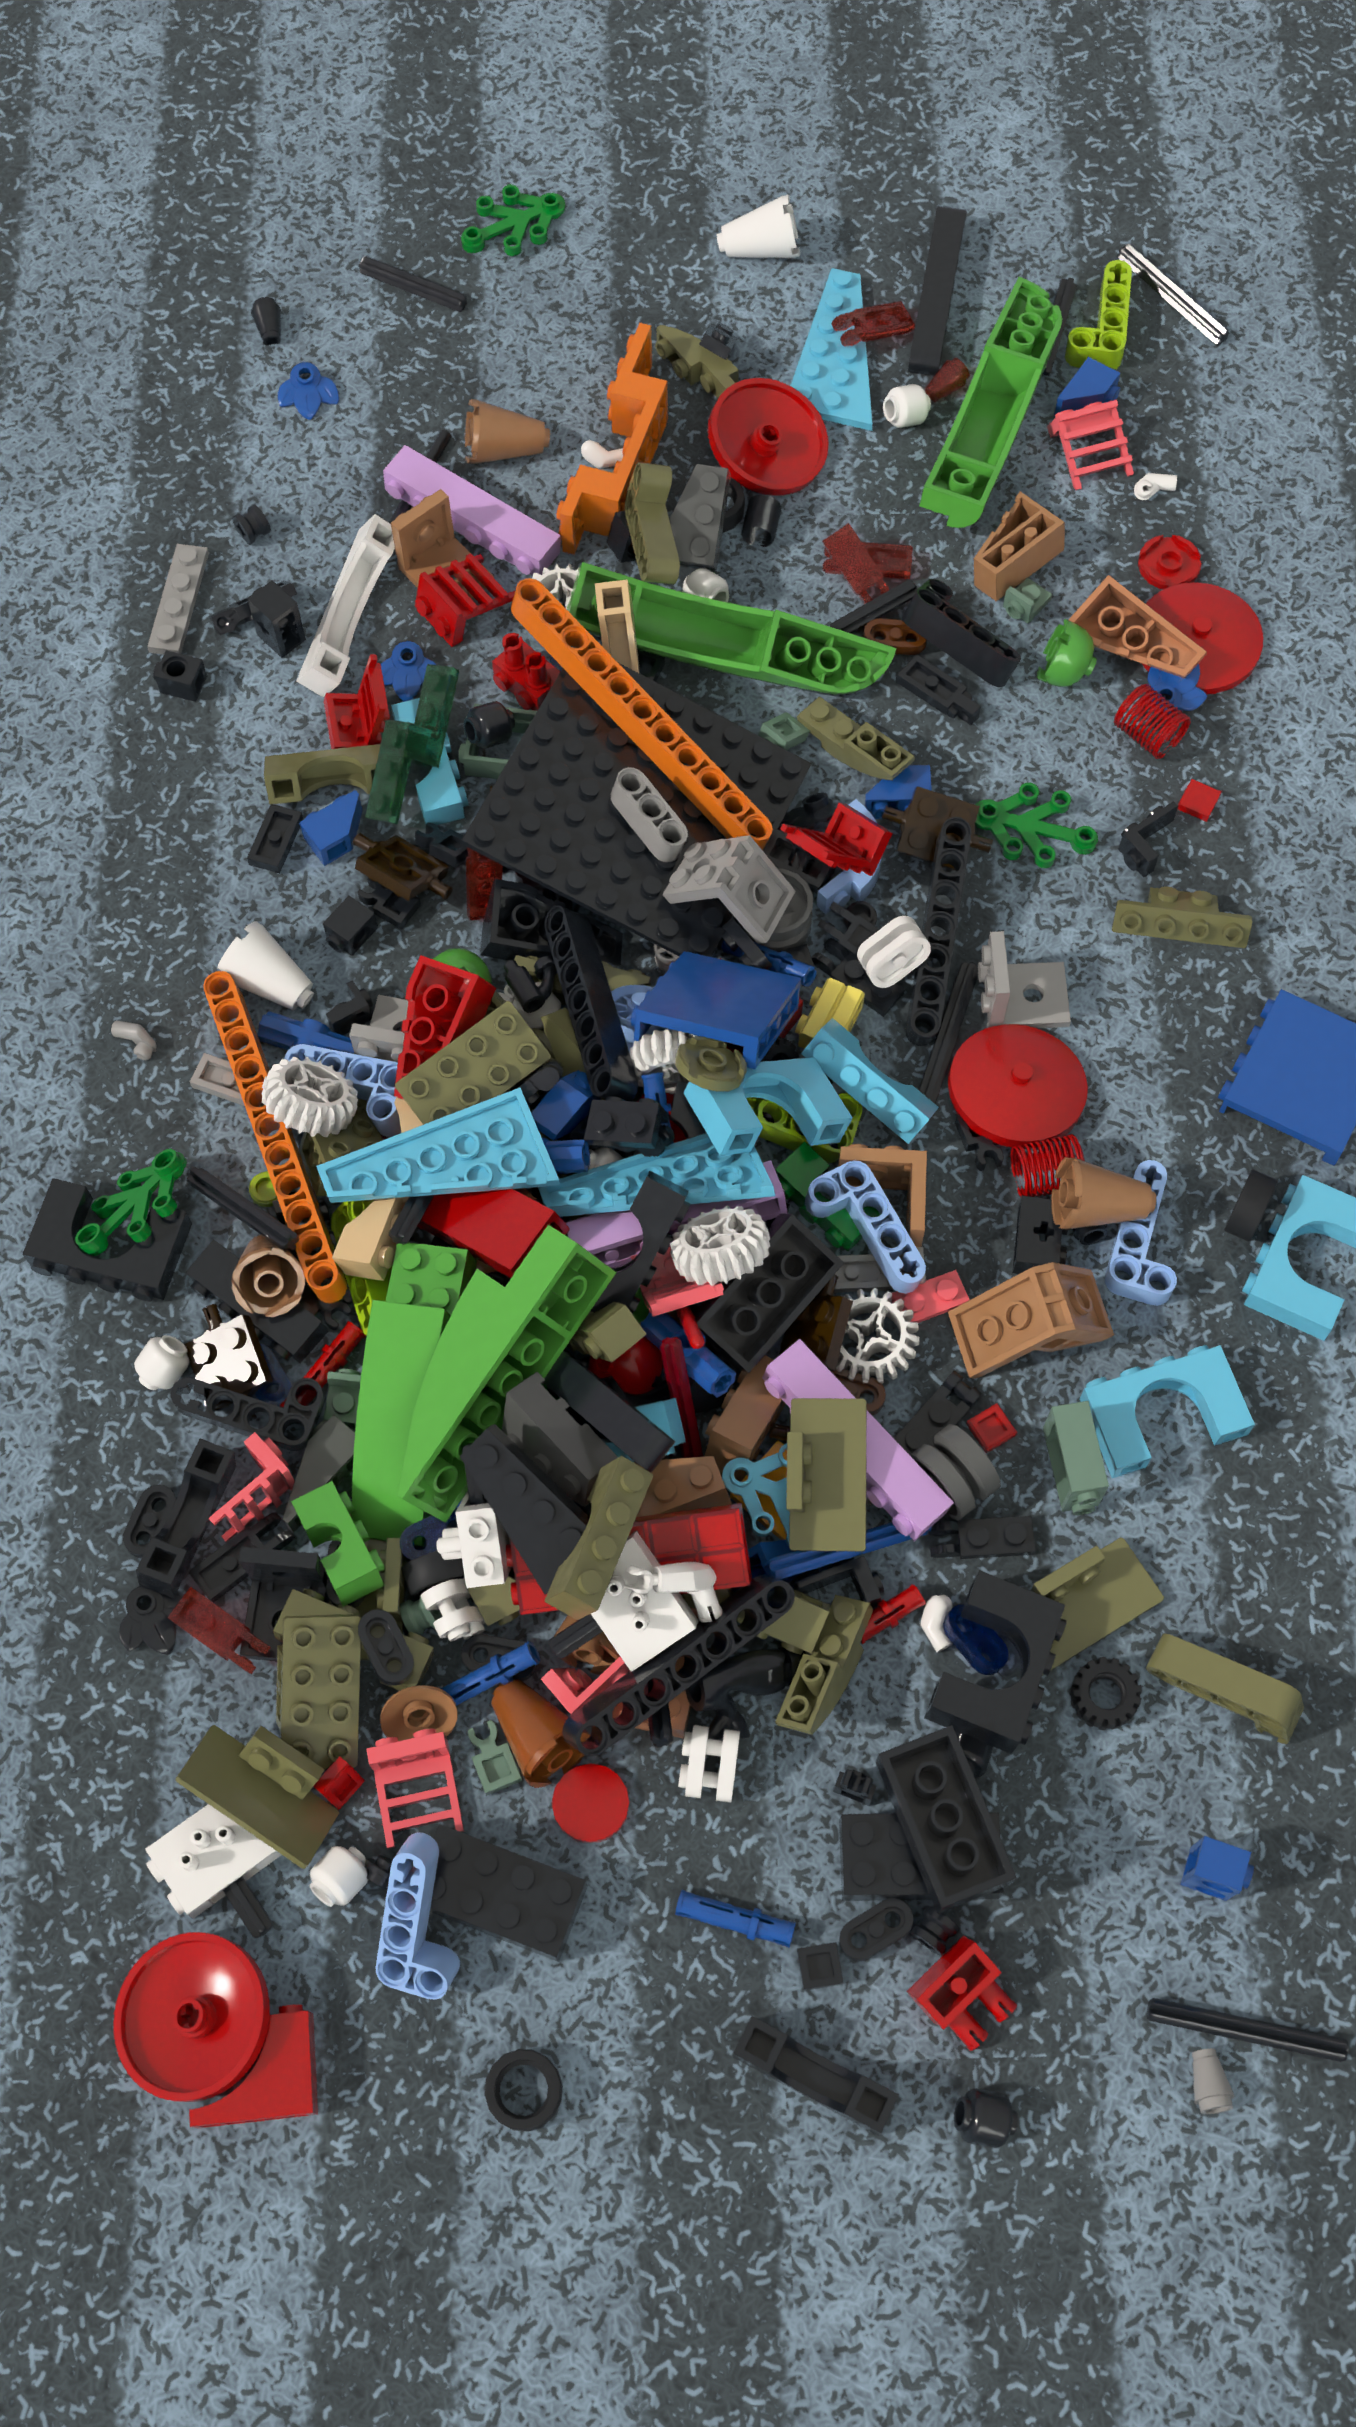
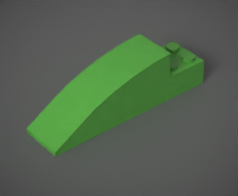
[397,1225,617,1523]
[351,1242,477,1547]

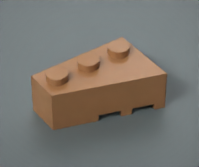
[974,492,1065,602]
[704,1355,786,1482]
[633,1456,732,1517]

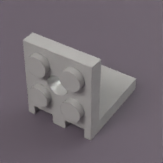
[663,835,796,944]
[978,931,1071,1028]
[349,995,408,1062]

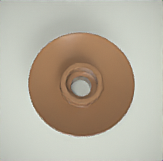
[380,1685,458,1741]

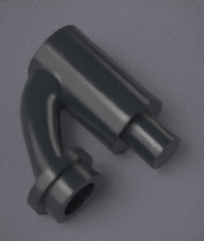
[504,956,557,1013]

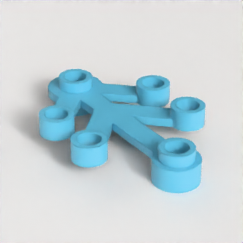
[722,1444,790,1546]

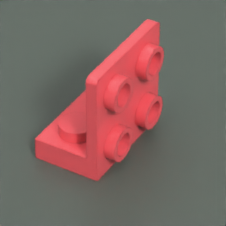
[541,1657,630,1714]

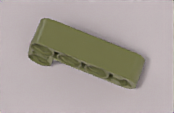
[625,462,680,585]
[1146,1634,1304,1744]

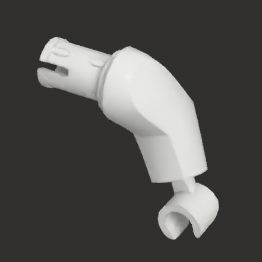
[625,1562,723,1622]

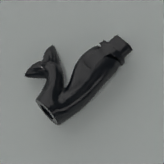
[685,1647,806,1740]

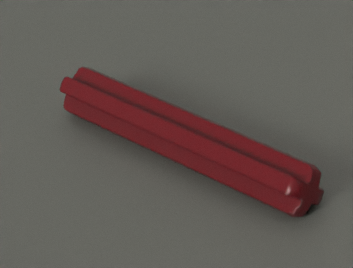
[660,1337,703,1458]

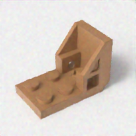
[948,1262,1114,1379]

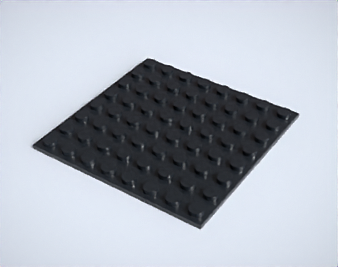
[461,663,812,957]

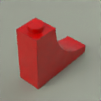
[189,2004,318,2128]

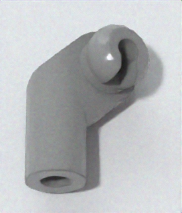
[111,1020,157,1060]

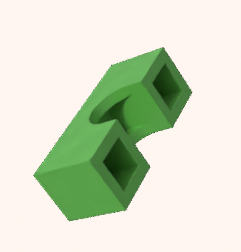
[291,1481,385,1607]

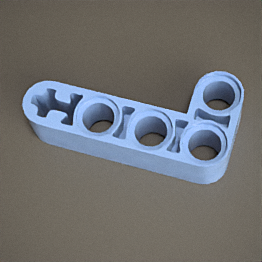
[284,1044,401,1137]
[805,1160,926,1294]
[1105,1160,1177,1306]
[376,1832,460,2000]

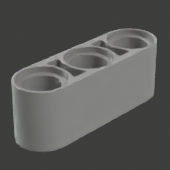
[611,767,688,862]

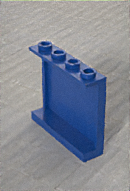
[631,951,801,1069]
[1218,989,1356,1166]

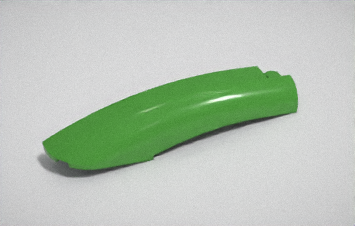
[919,277,1062,528]
[567,562,897,694]

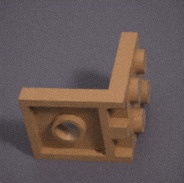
[391,489,494,598]
[838,1144,927,1247]

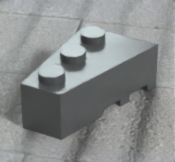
[669,464,731,570]
[502,1372,618,1507]

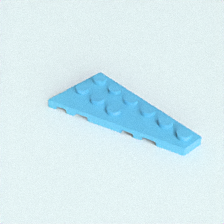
[790,268,872,431]
[316,1087,560,1203]
[538,1133,775,1217]

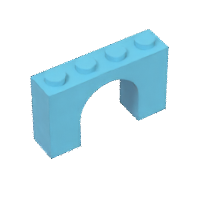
[684,1057,852,1156]
[1242,1175,1356,1341]
[1080,1345,1255,1478]

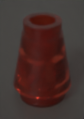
[924,358,970,403]

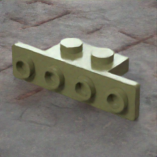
[1112,887,1253,948]

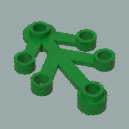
[461,185,565,256]
[975,782,1098,868]
[75,1149,187,1256]

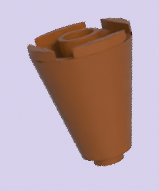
[491,1680,590,1788]

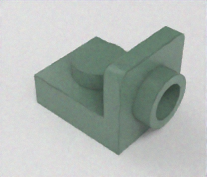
[1003,577,1052,624]
[758,712,810,750]
[323,1369,361,1427]

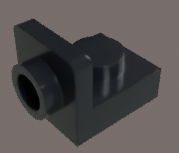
[326,980,374,1035]

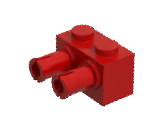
[492,633,561,711]
[906,1936,1017,2051]

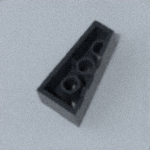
[460,1424,590,1595]

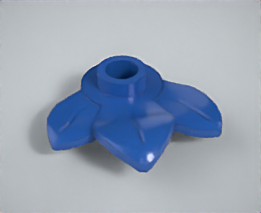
[278,362,339,420]
[381,641,441,702]
[1147,664,1207,714]

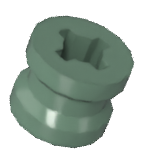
[400,1595,442,1635]

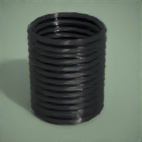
[741,494,782,547]

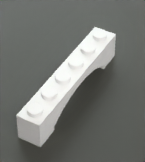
[296,514,395,697]

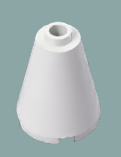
[717,195,800,258]
[217,921,314,1010]

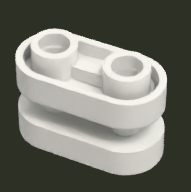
[857,916,931,988]
[421,1579,485,1642]
[678,1725,740,1803]

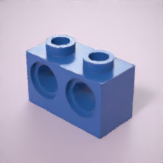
[1180,1836,1254,1901]

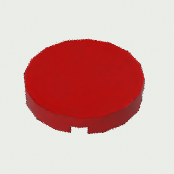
[1138,535,1201,590]
[552,1763,629,1843]

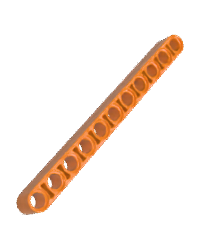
[511,578,773,851]
[203,971,347,1303]

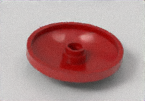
[708,378,829,496]
[1142,583,1264,694]
[948,1024,1088,1149]
[113,1932,270,2102]

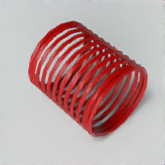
[1114,684,1191,759]
[1011,1134,1085,1197]

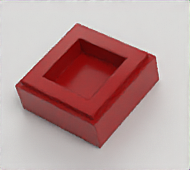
[1178,779,1222,822]
[966,1403,1018,1453]
[313,1756,365,1810]

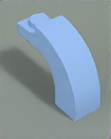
[817,799,882,915]

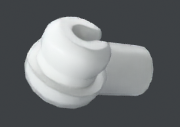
[581,440,623,469]
[1134,473,1177,500]
[921,1594,953,1653]

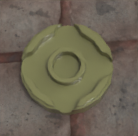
[675,1036,747,1092]

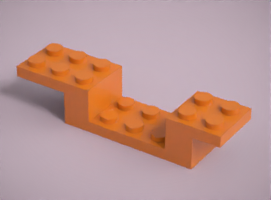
[556,323,668,555]

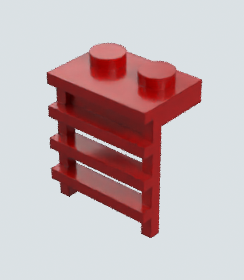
[415,554,515,647]
[323,654,390,749]
[780,802,893,876]

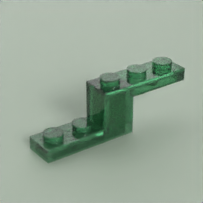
[365,664,460,824]

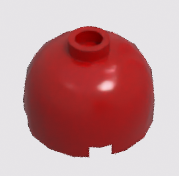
[588,1336,662,1394]

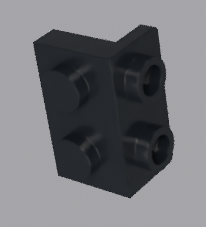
[584,1096,670,1149]

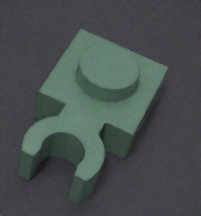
[468,1720,522,1796]

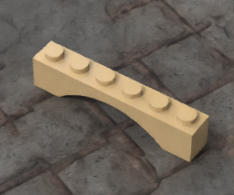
[595,580,640,674]
[332,1097,423,1281]

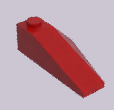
[394,955,496,1101]

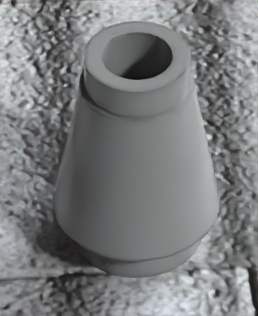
[1192,2049,1235,2114]

